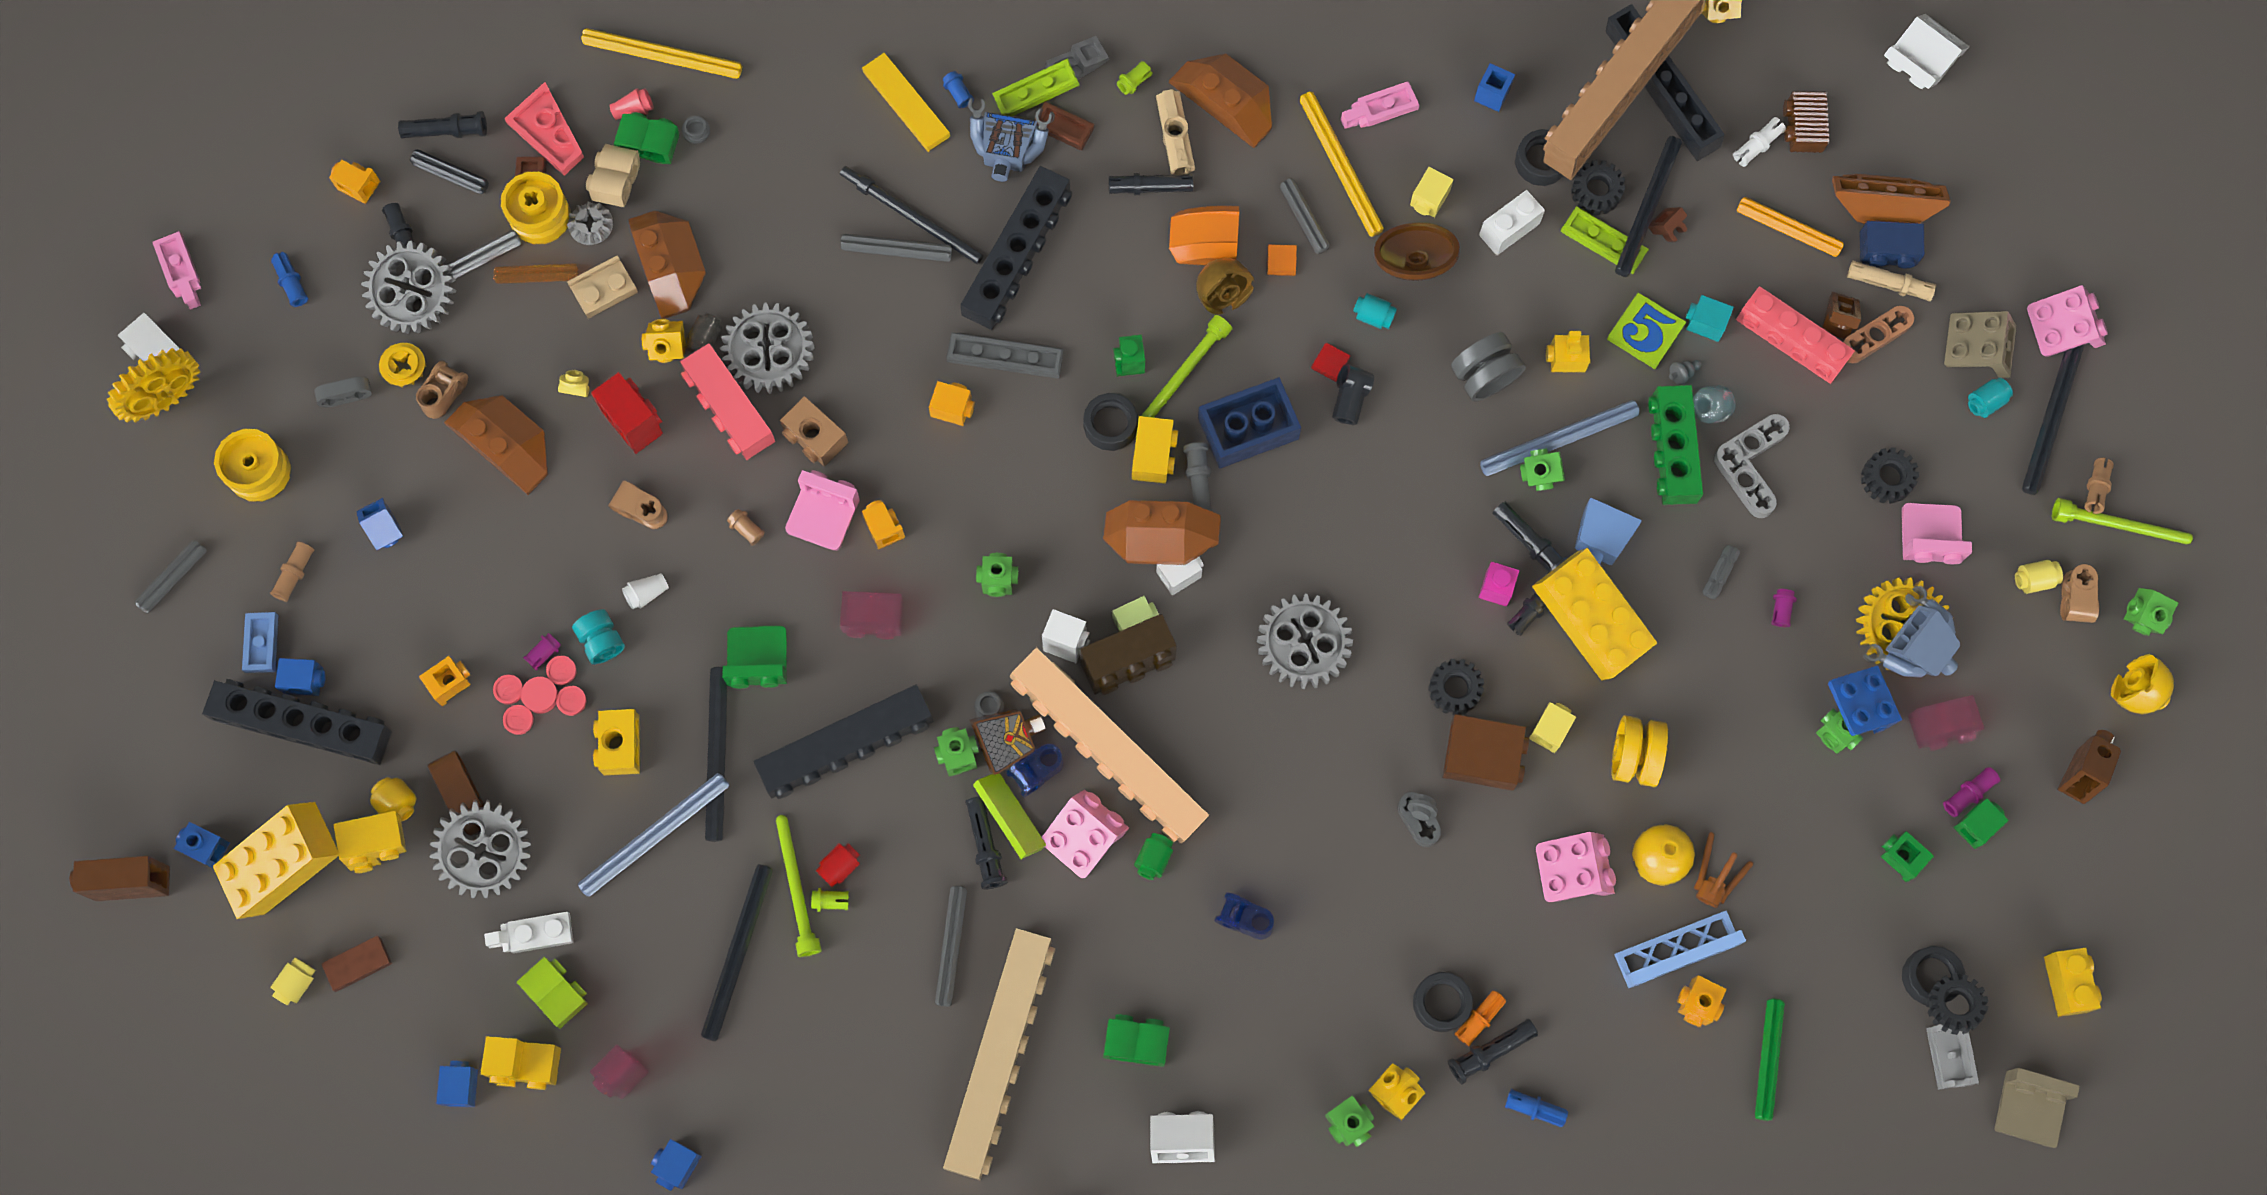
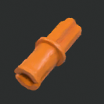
[1454,991,1506,1047]

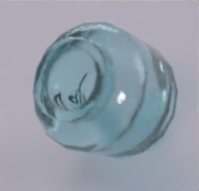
[1693,385,1736,424]

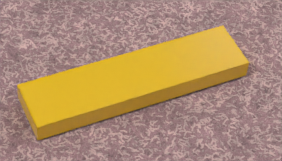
[862,53,950,152]

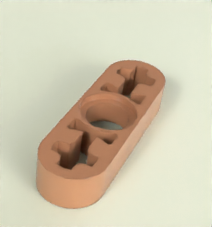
[1843,306,1914,363]

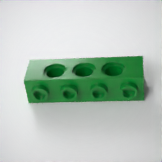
[1648,385,1703,505]

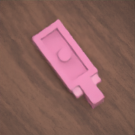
[1340,81,1419,129]
[152,231,201,310]

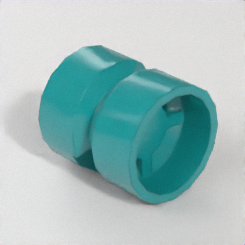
[572,609,625,665]

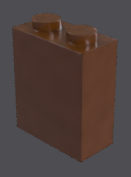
[1442,714,1529,791]
[69,856,170,901]

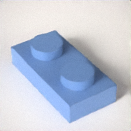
[242,612,279,673]

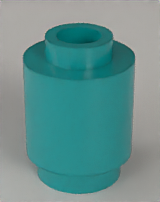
[1353,293,1397,329]
[1968,378,2013,418]

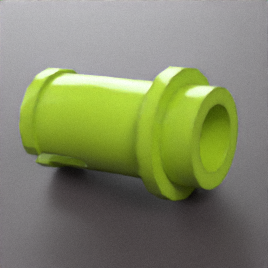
[1117,61,1153,95]
[811,888,849,912]

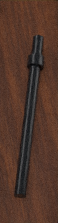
[840,166,983,265]

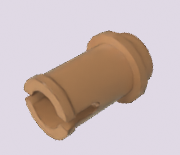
[727,509,765,546]

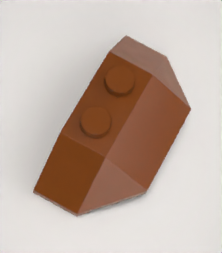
[1169,54,1272,148]
[1832,174,1950,224]
[628,210,706,319]
[444,395,548,495]
[1103,500,1221,565]

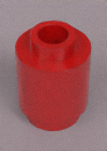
[815,843,860,887]

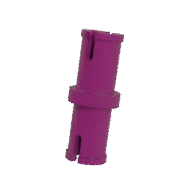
[1943,767,2000,817]

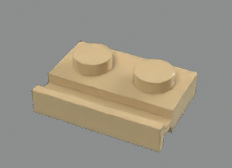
[567,255,638,319]

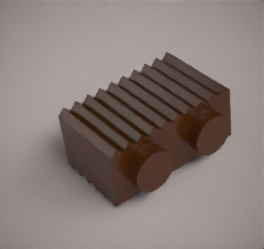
[1783,91,1830,153]

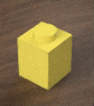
[1410,167,1454,218]
[1529,702,1576,753]

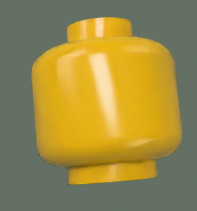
[370,777,417,822]

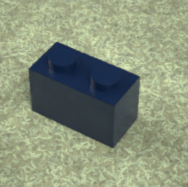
[1859,221,1925,269]

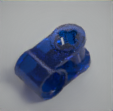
[1006,744,1064,797]
[1214,892,1274,940]

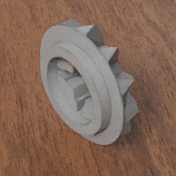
[567,201,613,245]

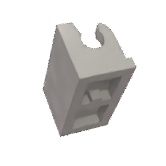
[1926,1024,1979,1090]

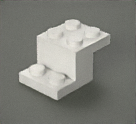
[1884,14,1969,89]

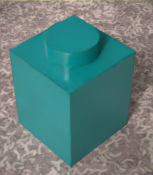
[1685,295,1734,342]

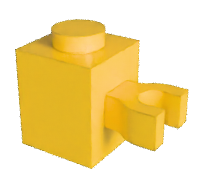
[1546,331,1590,372]

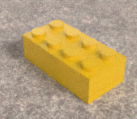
[1532,548,1657,681]
[213,802,340,919]

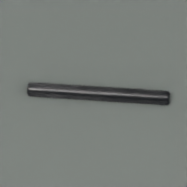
[1615,136,1682,277]
[2022,345,2084,495]
[705,667,727,842]
[701,864,773,1041]

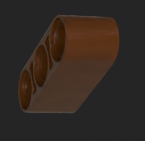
[428,750,484,836]

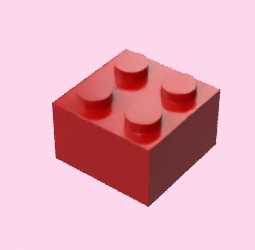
[591,372,663,454]

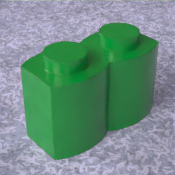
[614,112,679,164]
[1103,1014,1170,1067]

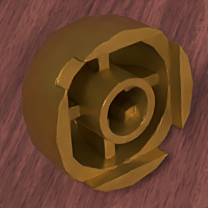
[1196,257,1254,315]

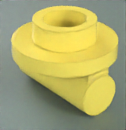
[558,370,590,397]

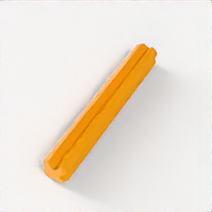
[1737,197,1844,257]

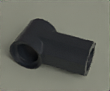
[1332,364,1374,425]

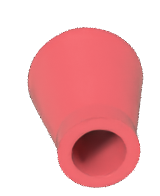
[609,88,654,120]

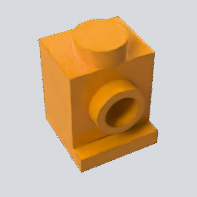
[329,159,381,204]
[862,500,905,549]
[419,656,471,706]

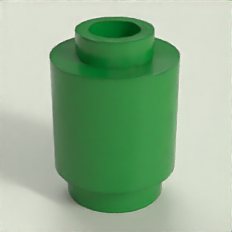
[1134,833,1173,880]

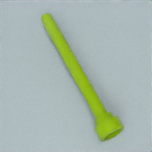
[1141,315,1233,418]
[2052,498,2193,544]
[776,815,822,957]

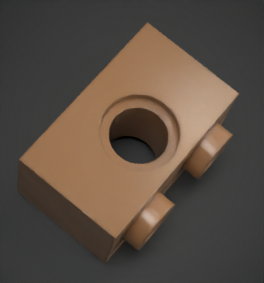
[780,396,848,467]

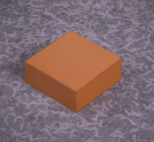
[1267,244,1297,276]

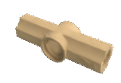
[1156,89,1195,175]

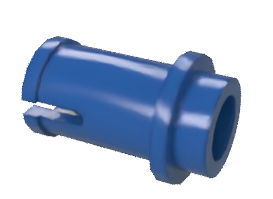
[943,71,974,108]

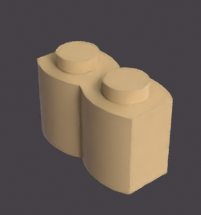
[586,144,640,207]

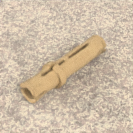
[1847,260,1936,302]

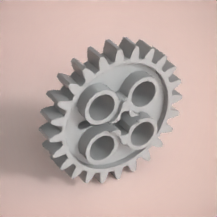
[361,241,456,334]
[720,302,815,394]
[1257,594,1353,689]
[430,799,531,898]

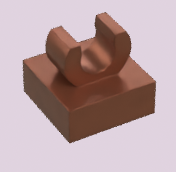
[1648,207,1687,242]

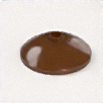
[1374,223,1460,281]

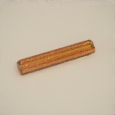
[493,264,579,284]

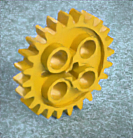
[107,348,200,423]
[1856,577,1950,670]

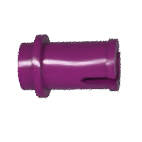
[1771,589,1797,628]
[523,633,561,671]

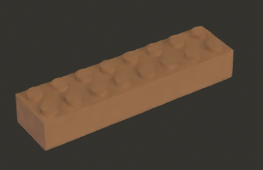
[1543,0,1706,180]

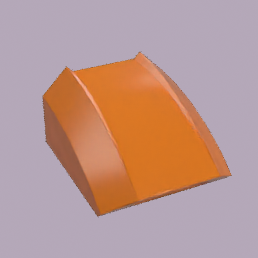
[1169,206,1239,265]

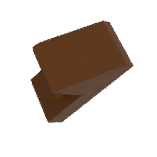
[1822,292,1861,339]

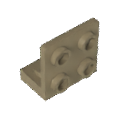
[1944,311,2017,378]
[1995,1068,2080,1148]

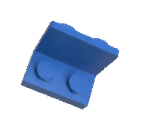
[1828,665,1902,736]

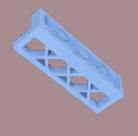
[1614,911,1746,988]

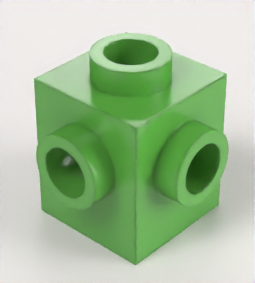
[1520,448,1565,491]
[976,552,1018,597]
[2124,588,2178,636]
[1816,708,1863,754]
[934,727,979,777]
[1325,1095,1375,1147]

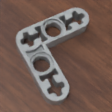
[1714,414,1790,518]

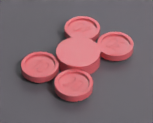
[493,656,587,735]

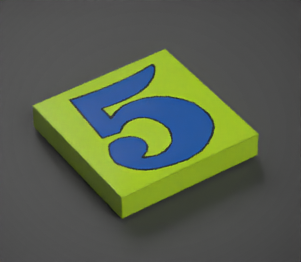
[1607,293,1686,369]

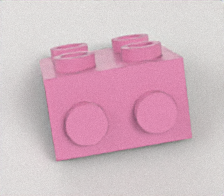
[2027,285,2108,357]
[785,470,860,550]
[1902,503,1972,564]
[1042,789,1129,878]
[1536,832,1616,902]

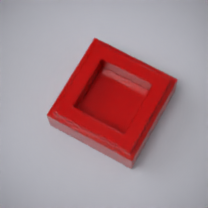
[1311,343,1351,382]

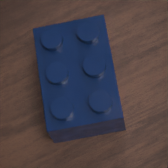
[1198,377,1301,469]

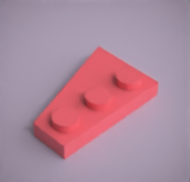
[504,82,584,176]

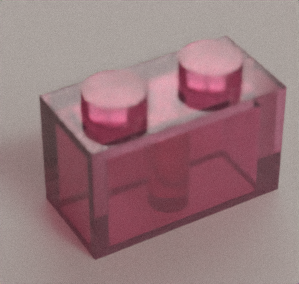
[840,591,904,639]
[1908,695,1985,751]
[590,1045,649,1099]

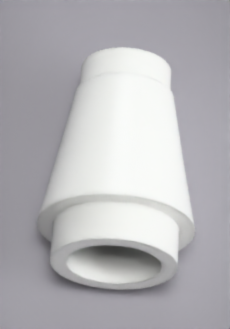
[622,573,669,609]

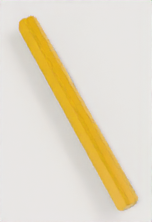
[581,28,742,79]
[1300,91,1383,237]

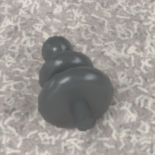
[1669,360,1702,385]

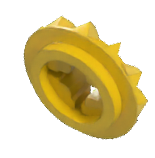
[379,343,426,388]

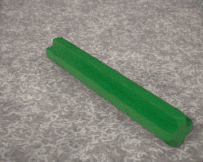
[1755,998,1785,1121]

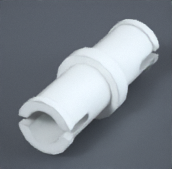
[1733,117,1786,167]

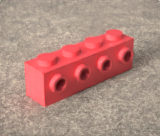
[1736,286,1855,384]
[680,343,775,460]

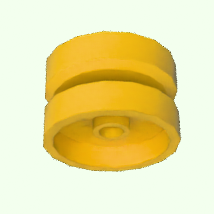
[501,171,571,244]
[214,429,291,502]
[1611,715,1668,787]

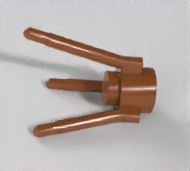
[1694,832,1753,908]

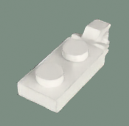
[484,912,574,954]

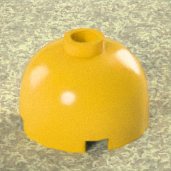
[2111,654,2174,714]
[1632,824,1695,886]

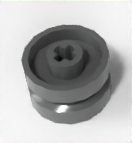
[1451,332,1526,402]

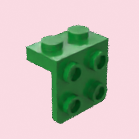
[723,626,787,689]

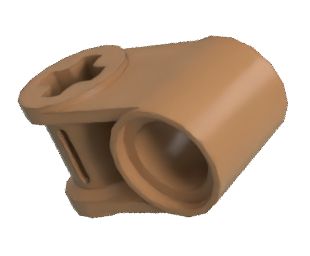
[416,360,469,419]
[608,481,668,529]
[2060,564,2099,623]

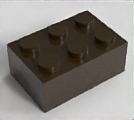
[1080,614,1177,695]

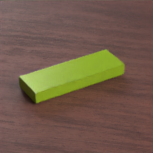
[992,58,1080,117]
[1561,206,1649,274]
[973,773,1046,859]

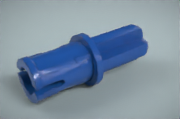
[271,252,308,307]
[1505,1088,1568,1127]

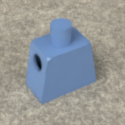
[1575,498,1642,565]

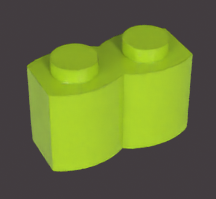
[517,957,588,1029]

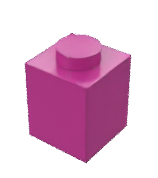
[1478,562,1519,606]

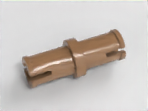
[2085,458,2114,514]
[270,542,315,602]

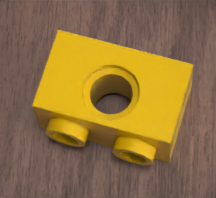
[593,709,640,776]

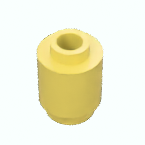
[2015,560,2063,594]
[271,957,316,1005]

